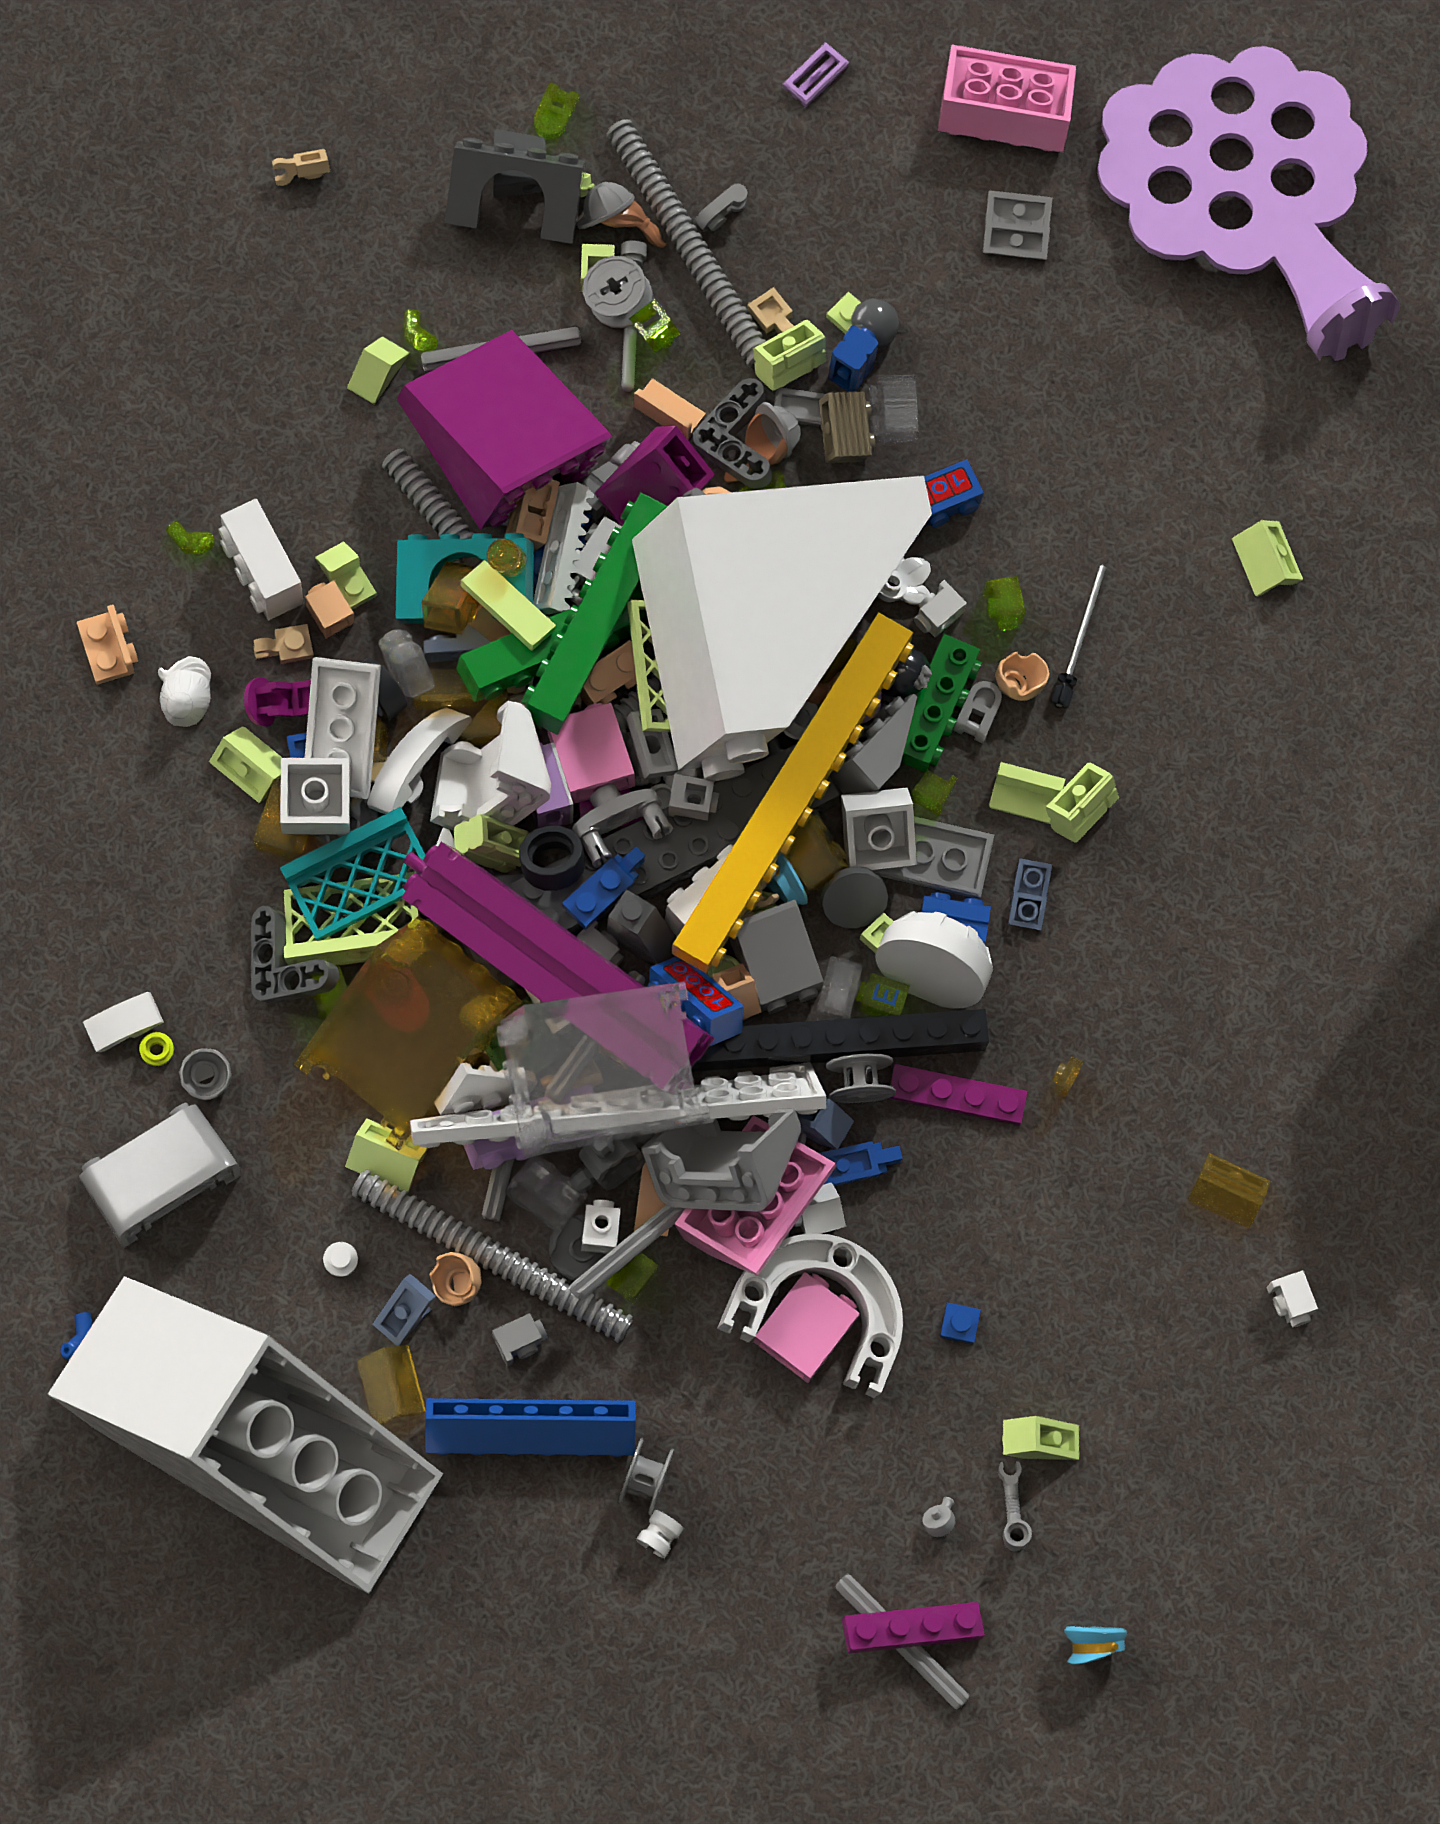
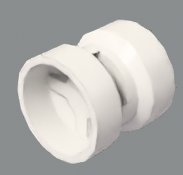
[636,1510,684,1559]

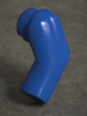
[60,1312,93,1361]

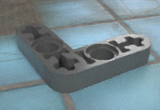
[692,378,772,489]
[251,906,339,1004]

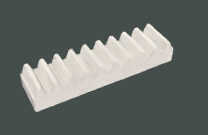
[533,482,594,615]

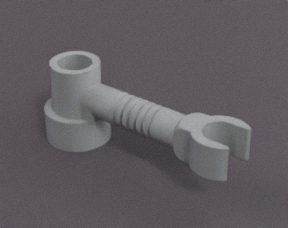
[998,1461,1032,1551]

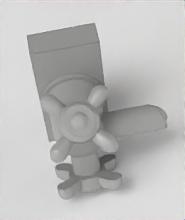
[620,709,679,786]

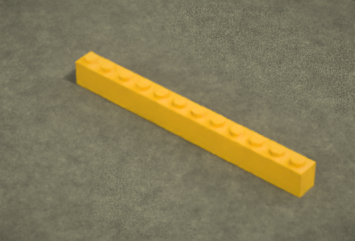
[672,612,914,974]

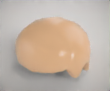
[995,652,1050,701]
[429,1252,481,1306]

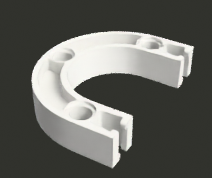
[717,1233,903,1398]

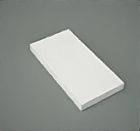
[305,657,381,799]

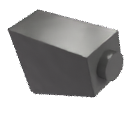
[607,889,676,966]

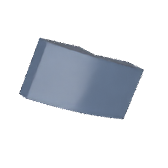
[1008,858,1052,930]

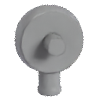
[922,1497,955,1537]

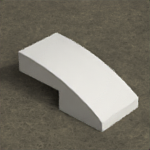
[83,992,164,1053]

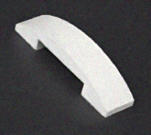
[367,708,473,814]

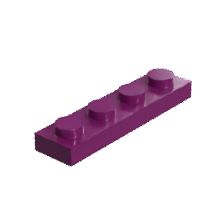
[888,1064,1027,1125]
[842,1602,985,1654]

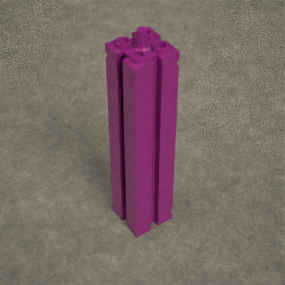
[401,842,715,1094]

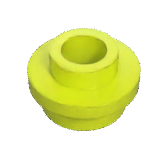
[139,1032,174,1066]

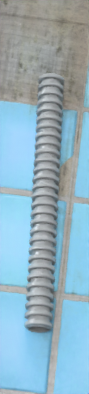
[607,119,766,368]
[382,448,483,572]
[352,1169,633,1343]

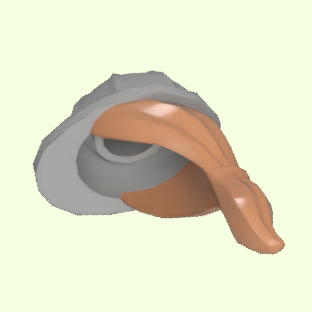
[577,182,667,248]
[724,402,801,482]

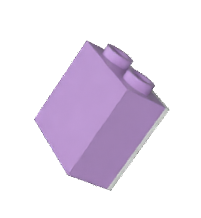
[532,742,573,829]

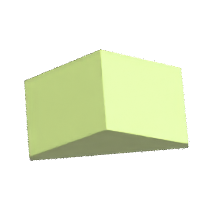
[347,337,410,405]

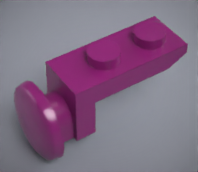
[244,677,311,727]

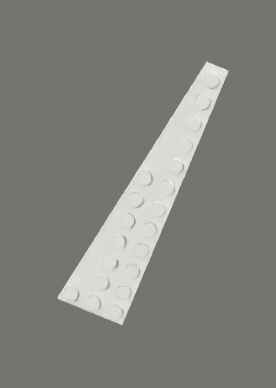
[410,1062,826,1148]

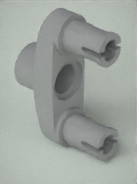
[572,784,673,868]

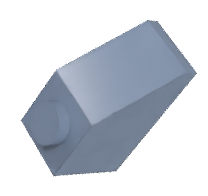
[796,1098,854,1149]

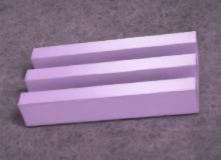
[782,42,849,107]

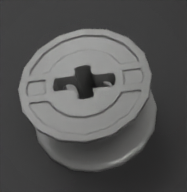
[583,256,653,328]
[826,1054,896,1103]
[618,1438,674,1515]

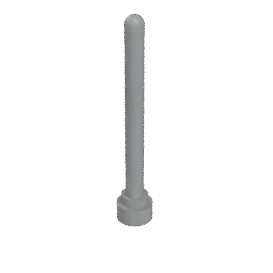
[621,241,647,392]

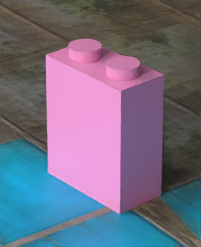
[548,703,635,804]
[753,1272,860,1383]

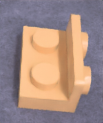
[77,605,138,685]

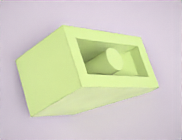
[1002,1416,1079,1460]

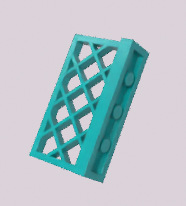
[280,807,425,941]

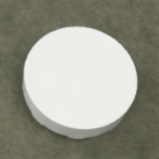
[875,911,993,1008]

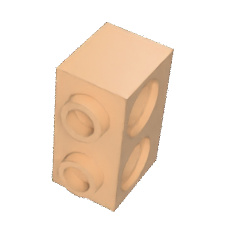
[506,480,560,552]

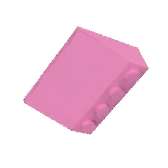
[938,45,1076,152]
[674,1115,837,1276]

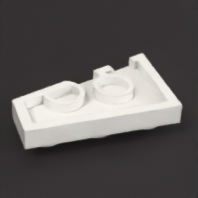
[435,1063,538,1115]

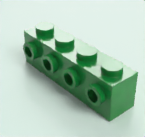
[901,634,982,773]

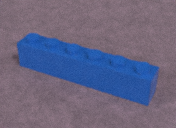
[425,1398,636,1457]

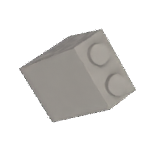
[729,899,824,1014]

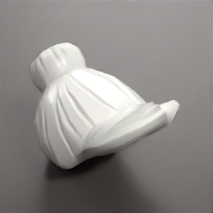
[158,656,211,727]

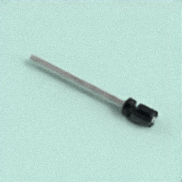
[1050,566,1106,708]

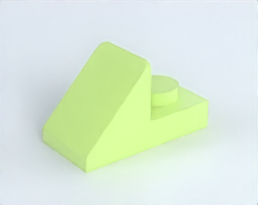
[315,542,377,610]

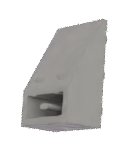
[829,694,917,794]

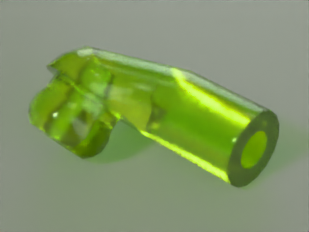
[404,309,438,352]
[165,520,215,554]

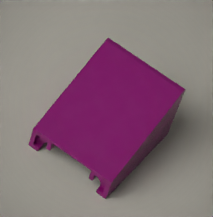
[397,330,612,530]

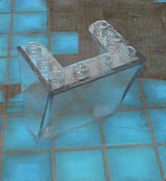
[497,982,710,1158]

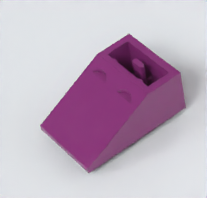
[594,426,715,526]

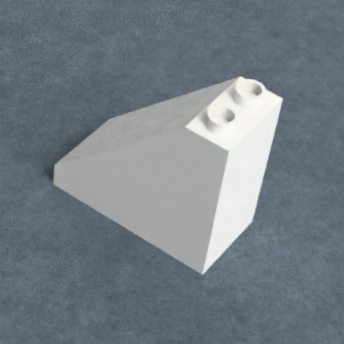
[632,476,932,781]
[48,1276,443,1593]

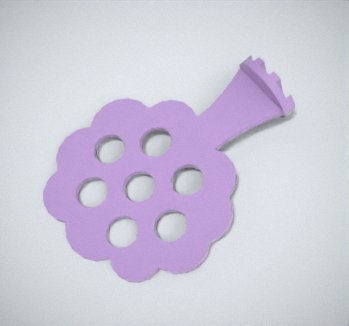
[1097,46,1400,361]

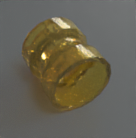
[487,539,526,577]

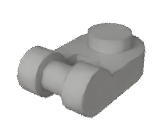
[695,184,747,232]
[953,681,1002,744]

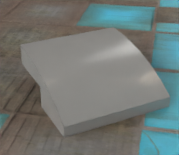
[983,190,1053,260]

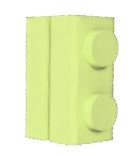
[753,320,826,391]
[1046,763,1119,843]
[454,814,530,873]

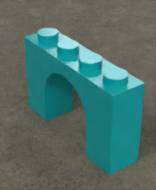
[396,533,534,624]

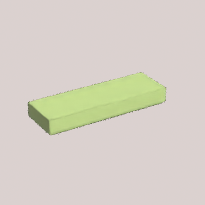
[460,560,556,651]

